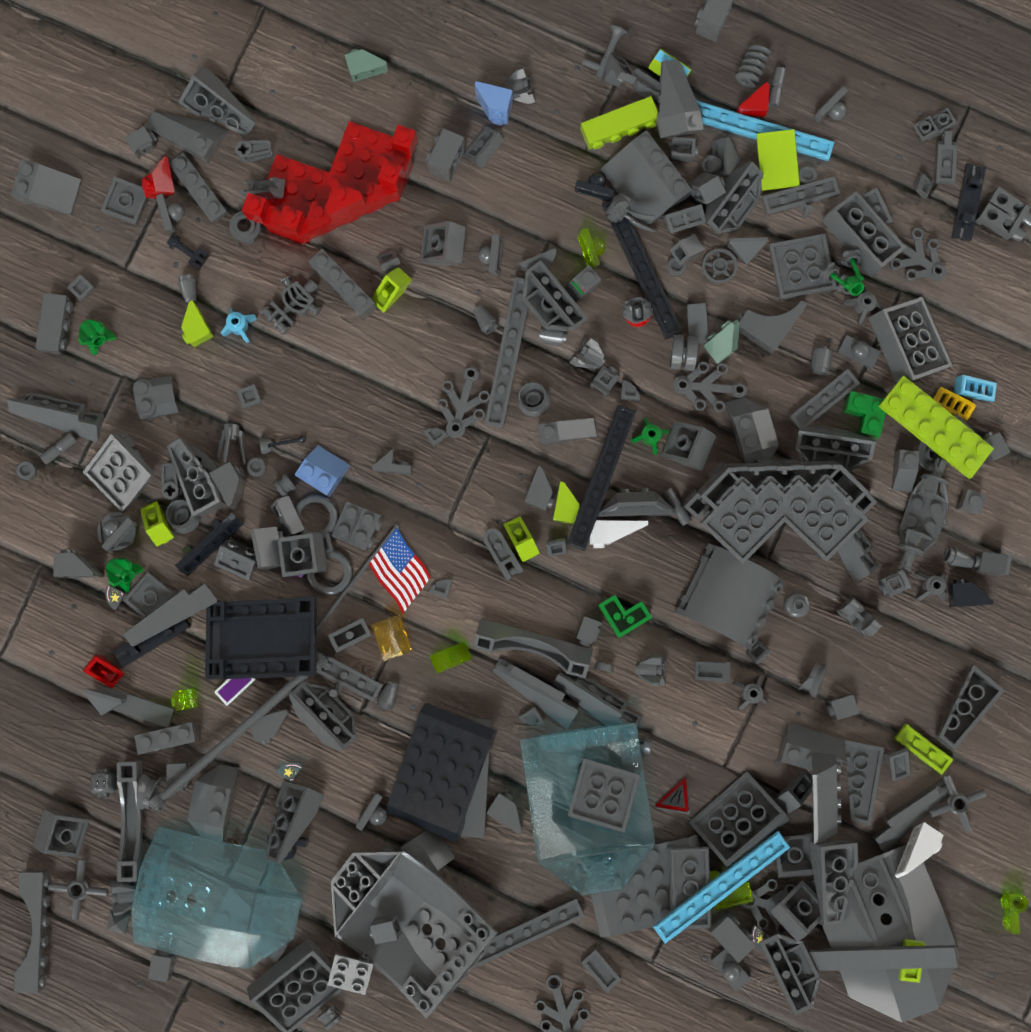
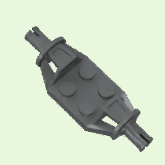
[898,458,950,572]

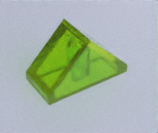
[430,641,472,674]

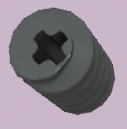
[735,45,771,88]

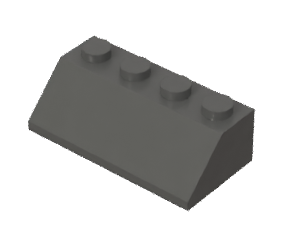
[822,191,906,277]
[812,754,841,844]

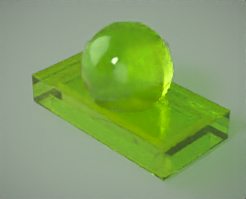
[577,228,606,270]
[714,881,753,910]

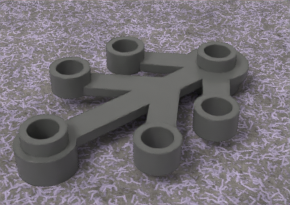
[889,228,947,282]
[673,362,747,413]
[437,366,490,438]
[738,878,795,934]
[535,973,590,1032]

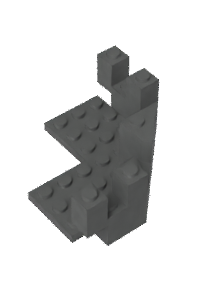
[681,458,877,564]

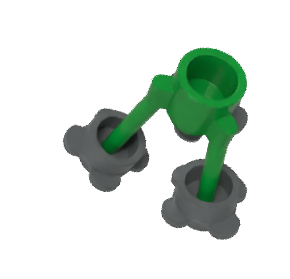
[820,249,864,296]

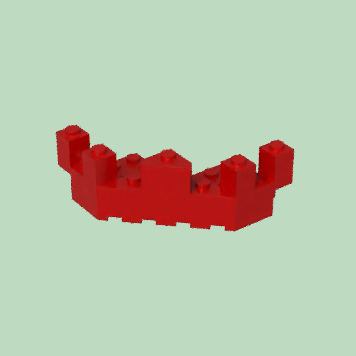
[242,121,418,244]

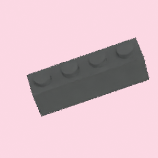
[308,249,377,320]

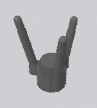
[215,424,246,465]

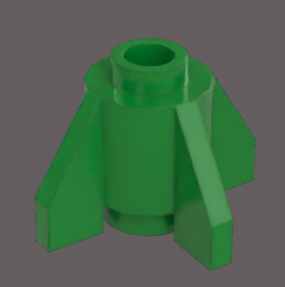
[78,319,116,356]
[631,418,669,456]
[106,557,144,593]

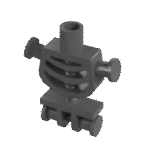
[261,275,322,335]

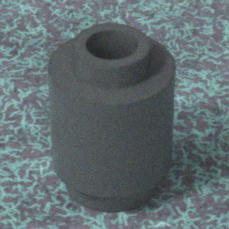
[539,326,567,346]
[810,346,832,375]

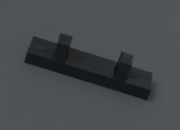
[951,164,986,242]
[175,513,244,576]
[113,619,191,667]

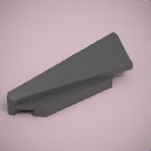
[7,392,104,442]
[838,529,879,583]
[122,581,217,646]
[553,673,642,740]
[871,778,949,853]

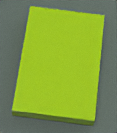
[756,129,800,191]

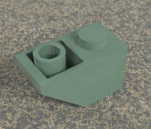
[704,319,740,364]

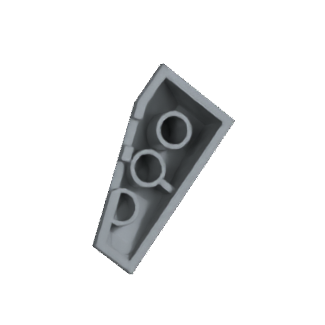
[657,60,704,138]
[178,66,257,136]
[167,438,222,517]
[265,781,324,864]

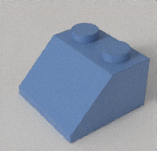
[475,81,513,125]
[295,445,350,497]

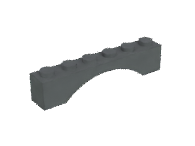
[473,619,593,678]
[117,760,143,882]
[14,869,51,993]

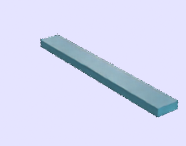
[696,100,834,161]
[653,831,790,944]

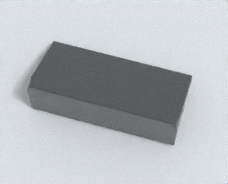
[463,126,504,168]
[270,496,304,537]

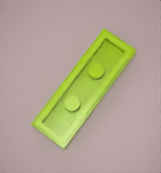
[894,723,954,775]

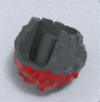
[623,297,653,327]

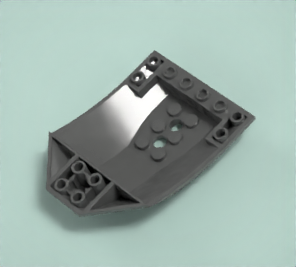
[806,845,959,1023]
[331,851,498,1019]

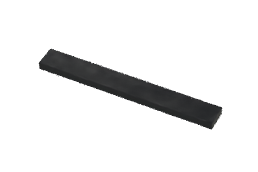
[602,199,683,340]
[566,405,636,552]

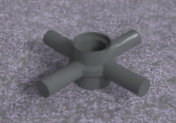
[929,774,987,833]
[48,859,109,920]

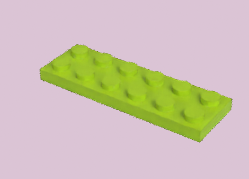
[878,375,994,479]

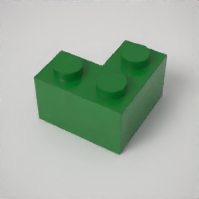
[842,391,886,440]
[598,595,652,638]

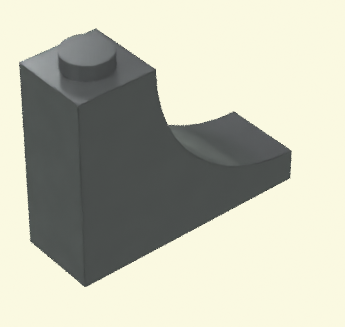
[736,300,808,354]

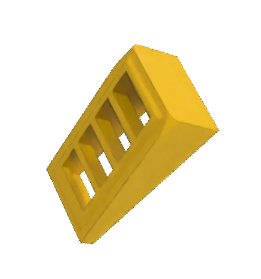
[933,387,976,422]

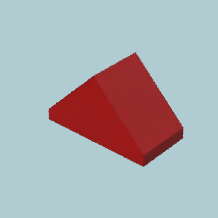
[737,82,769,117]
[83,655,124,688]

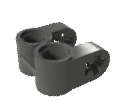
[837,597,882,638]

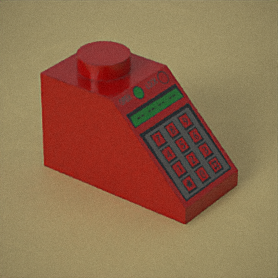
[142,156,175,199]

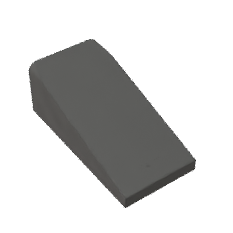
[686,303,708,344]

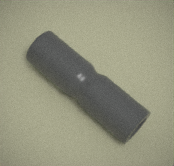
[768,67,786,107]
[40,433,78,465]
[662,488,692,526]

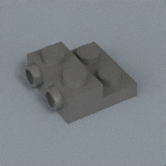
[332,501,383,551]

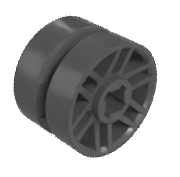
[669,334,698,371]

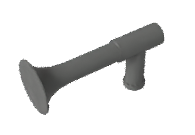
[582,25,628,80]

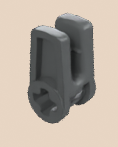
[235,140,273,163]
[161,463,183,501]

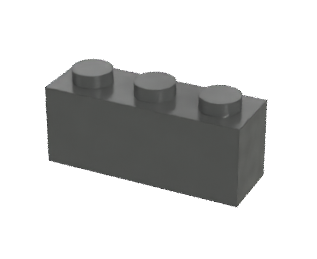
[35,293,74,355]
[134,721,200,755]

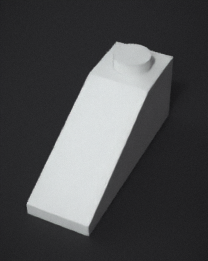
[589,520,648,548]
[895,822,944,878]

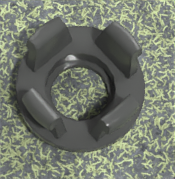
[229,211,262,244]

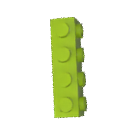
[580,96,658,150]

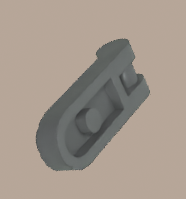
[483,529,524,581]

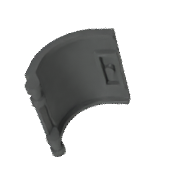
[674,543,784,650]

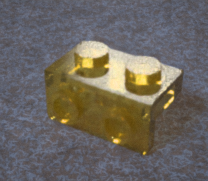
[371,615,412,661]

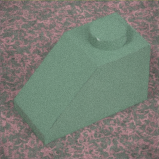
[345,49,388,82]

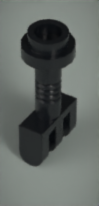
[167,235,210,270]

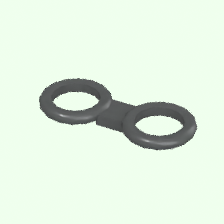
[295,495,352,595]

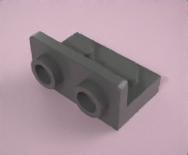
[214,539,257,580]

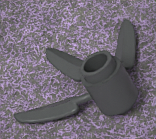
[605,193,658,232]

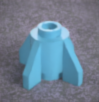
[221,308,257,343]

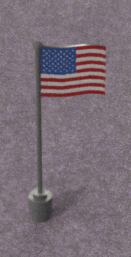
[317,523,431,631]

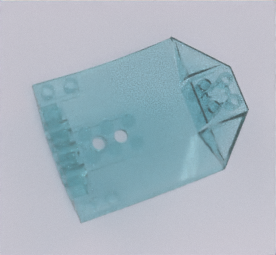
[520,722,656,896]
[132,826,302,969]

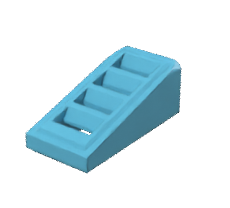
[953,375,997,402]

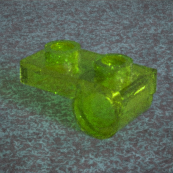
[171,688,198,711]
[1001,890,1029,934]

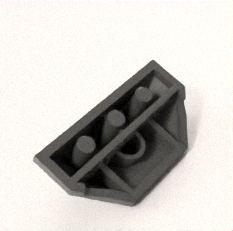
[706,161,763,234]
[522,260,589,331]
[725,397,779,463]
[795,426,876,472]
[597,488,675,518]
[289,682,357,751]
[187,764,239,845]
[759,933,820,1016]

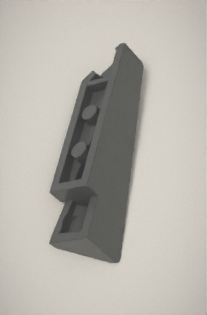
[493,658,579,728]

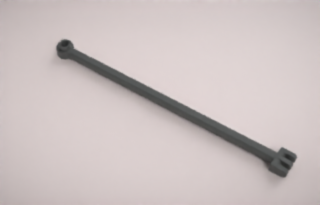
[148,653,328,812]

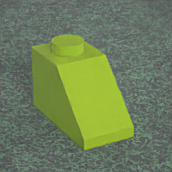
[371,267,412,313]
[181,300,214,348]
[553,481,579,525]
[140,501,174,546]
[503,516,540,562]

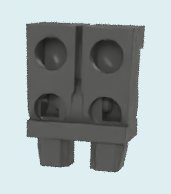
[975,187,1031,242]

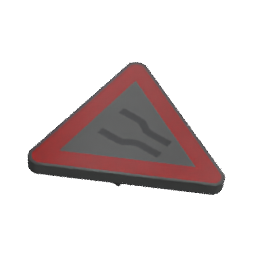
[655,778,691,814]

